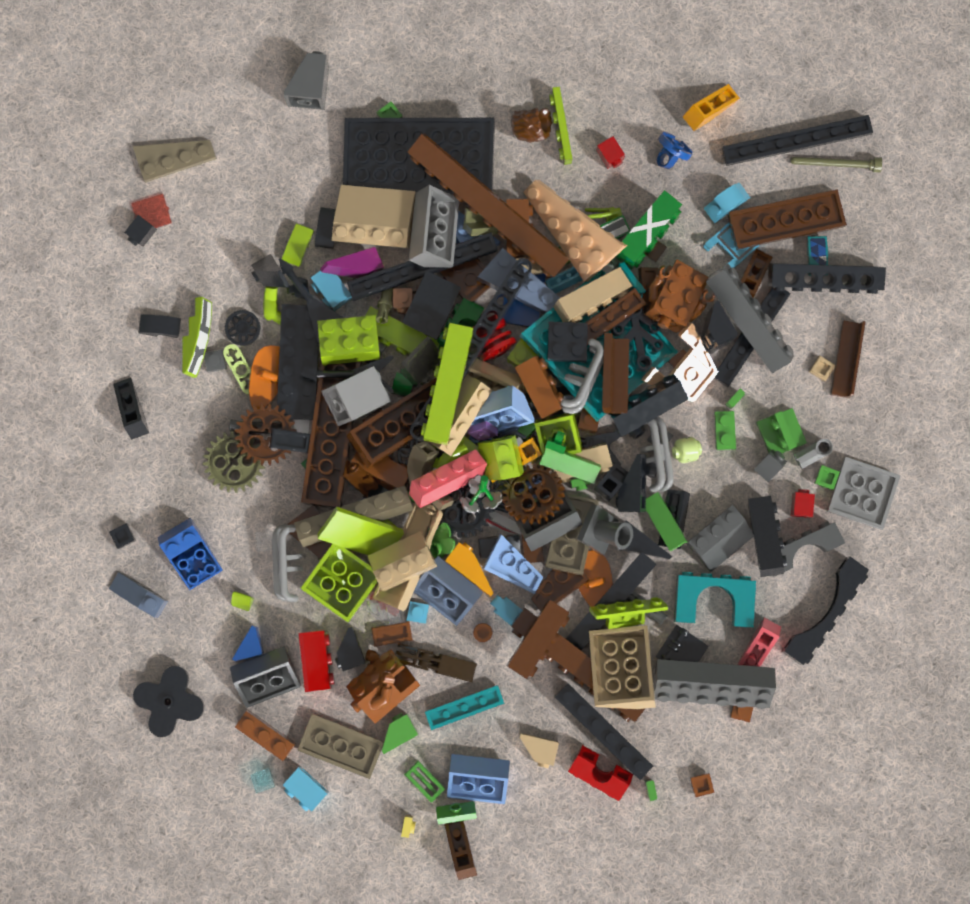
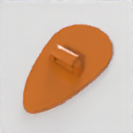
[249,345,280,409]
[578,550,613,607]

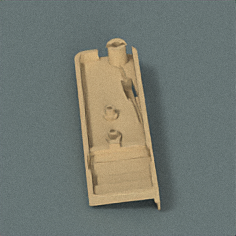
[373,503,443,611]

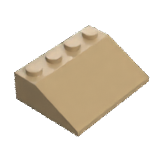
[332,185,416,249]
[589,625,656,709]

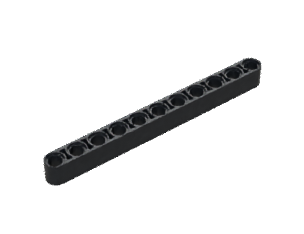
[410,258,532,441]

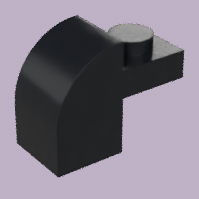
[594,462,628,502]

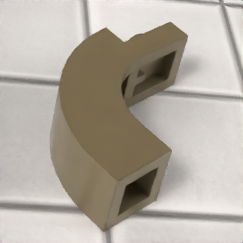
[407,441,454,510]

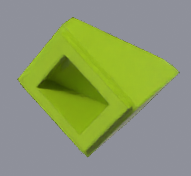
[231,591,254,611]

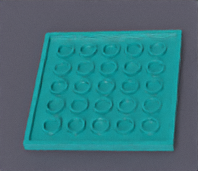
[520,270,678,422]

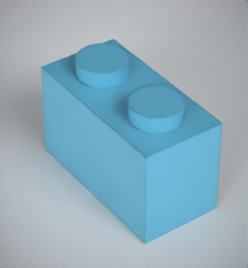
[311,271,352,311]
[283,766,329,812]

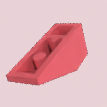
[737,617,781,667]

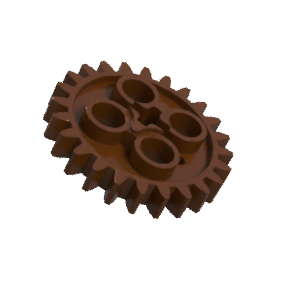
[234,403,297,466]
[502,464,565,525]

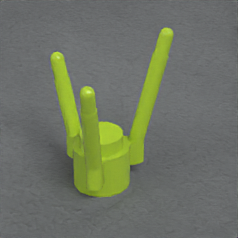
[585,207,622,222]

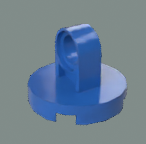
[657,132,693,169]

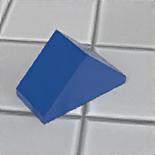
[232,625,264,661]

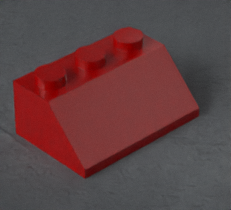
[298,630,335,692]

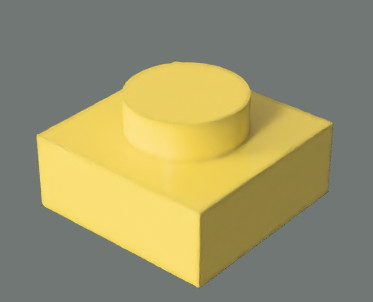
[401,815,416,838]

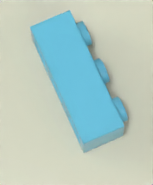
[545,267,583,294]

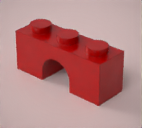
[568,745,634,801]

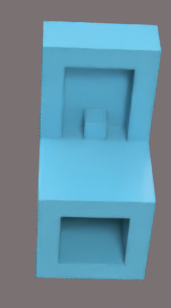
[704,182,751,223]

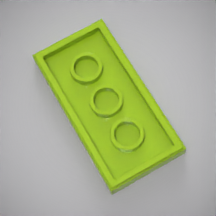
[317,507,404,555]

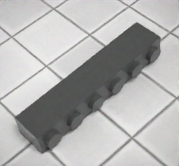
[706,264,794,373]

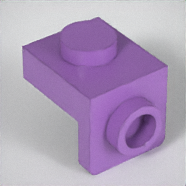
[468,421,498,441]

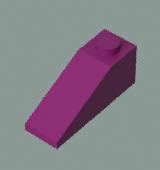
[320,247,384,278]

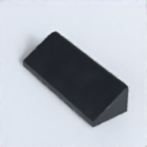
[658,489,690,549]

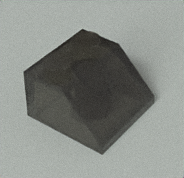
[400,336,441,388]

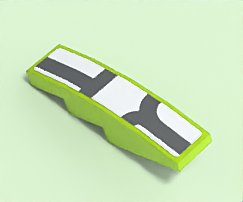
[182,296,212,378]

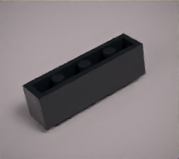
[608,374,689,437]
[748,496,787,577]

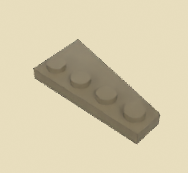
[133,140,217,183]

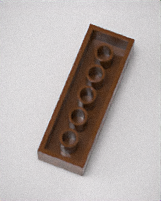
[346,378,437,468]

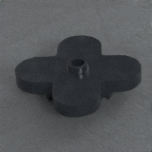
[133,666,205,737]

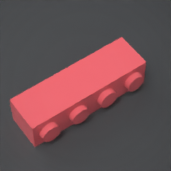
[409,449,487,508]

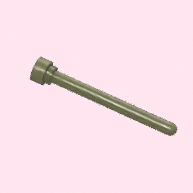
[790,157,882,173]

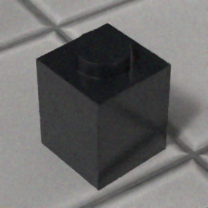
[124,215,157,247]

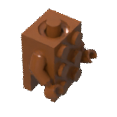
[644,259,715,333]
[346,649,420,724]

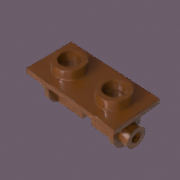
[342,460,379,498]

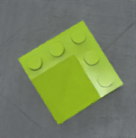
[300,544,378,623]

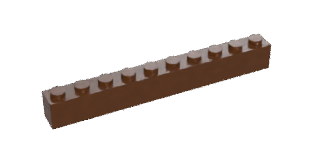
[408,134,570,277]

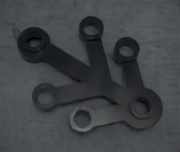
[611,308,664,372]

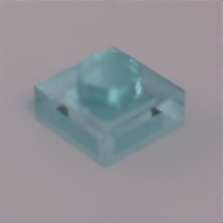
[250,768,276,794]

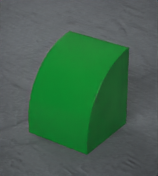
[392,372,416,397]

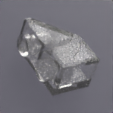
[363,599,405,625]

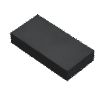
[269,428,311,453]

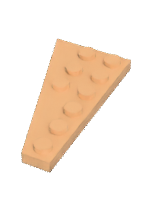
[523,180,627,282]

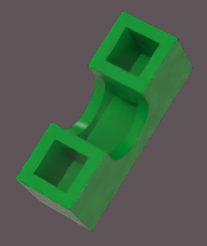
[437,298,484,351]

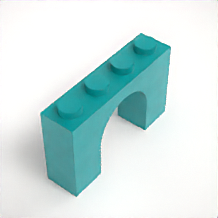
[674,572,756,628]

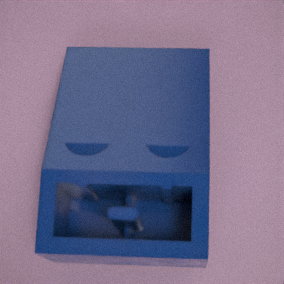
[158,517,223,590]

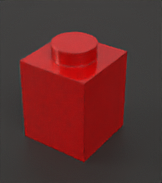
[596,136,625,169]
[790,489,815,518]

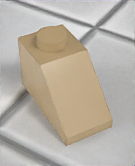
[519,733,559,768]

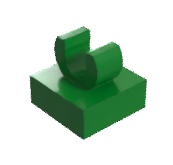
[545,431,567,454]

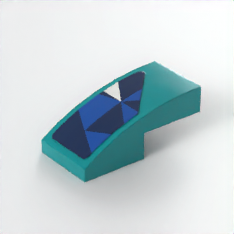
[807,236,828,276]

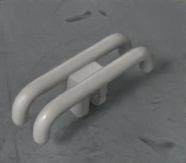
[561,339,604,414]
[640,417,674,492]
[272,524,303,602]

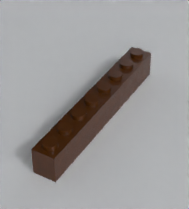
[510,608,646,722]

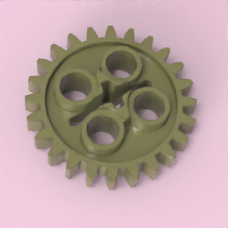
[203,431,266,493]

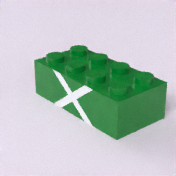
[615,190,682,270]

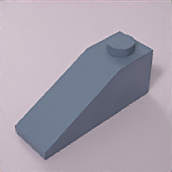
[109,572,168,618]

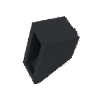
[335,627,366,672]

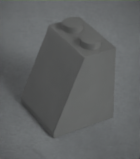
[284,51,329,110]

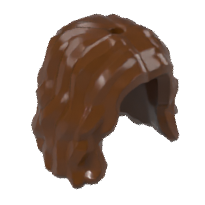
[511,108,553,143]

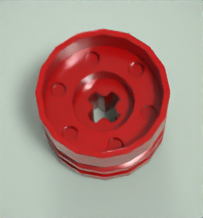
[472,314,517,362]

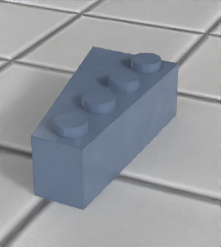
[477,248,560,314]

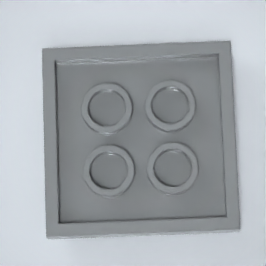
[827,457,901,530]

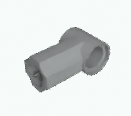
[793,439,833,469]

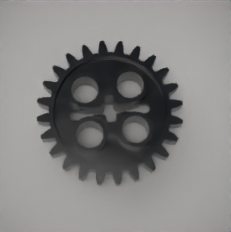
[439,484,495,538]

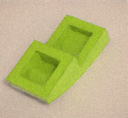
[282,223,314,267]

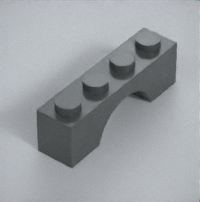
[773,521,845,577]

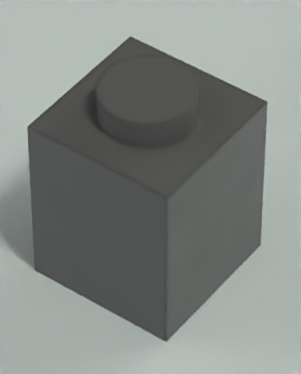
[754,449,787,482]

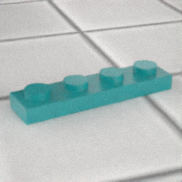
[425,685,505,730]

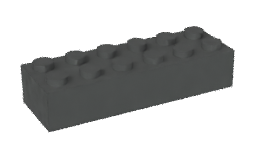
[653,659,776,709]

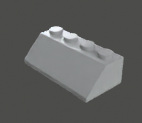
[409,185,459,267]

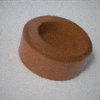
[473,623,493,642]

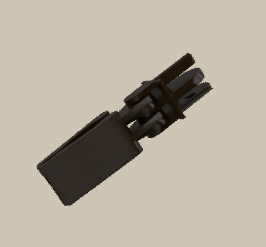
[395,643,477,683]

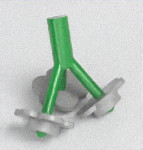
[460,475,502,513]

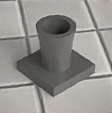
[577,504,633,555]

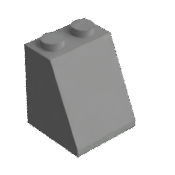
[321,366,391,426]

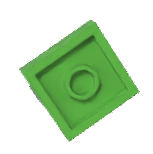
[756,408,807,453]

